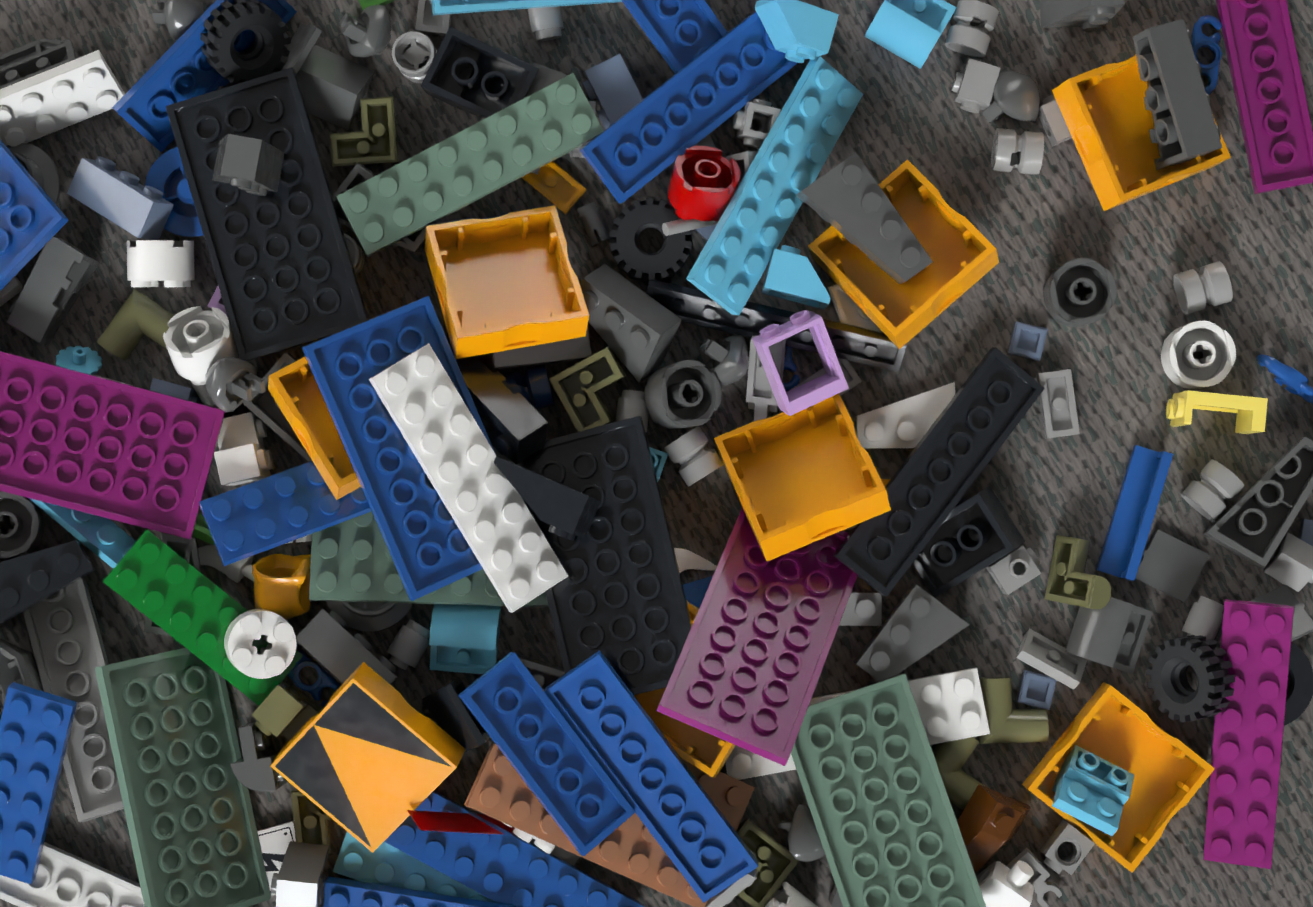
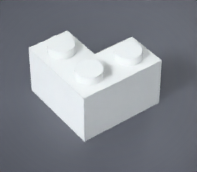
[214,412,274,486]

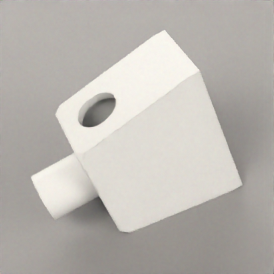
[976,860,1035,907]

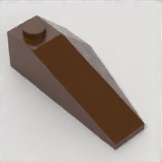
[957,784,1031,875]

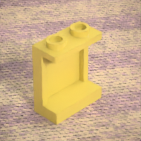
[1166,390,1268,434]

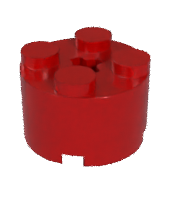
[668,146,741,222]

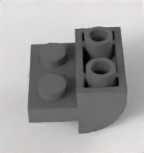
[1065,597,1153,674]
[231,721,287,792]

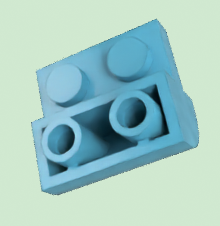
[864,0,957,69]
[429,604,501,674]
[1052,745,1134,836]

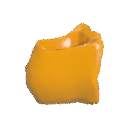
[252,554,311,620]

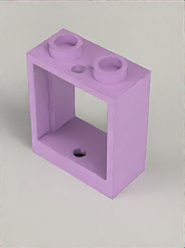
[752,310,849,416]

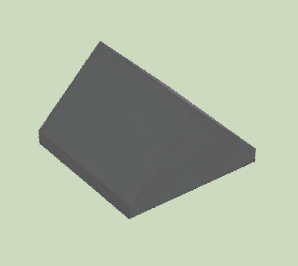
[296,45,375,131]

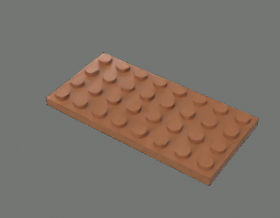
[464,690,755,907]

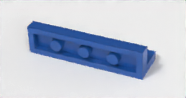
[1096,445,1173,581]

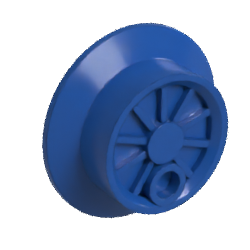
[145,147,203,237]

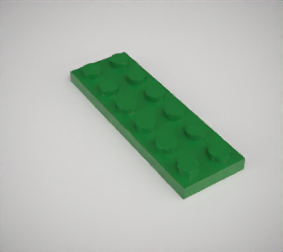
[102,529,303,706]

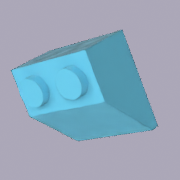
[755,0,839,63]
[761,245,831,310]

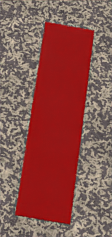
[407,810,515,835]

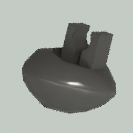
[152,0,205,42]
[339,4,391,57]
[982,70,1040,123]
[699,335,750,386]
[205,357,266,412]
[777,805,825,862]

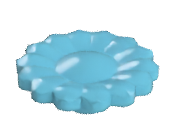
[56,346,102,375]

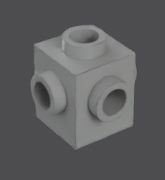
[733,99,781,149]

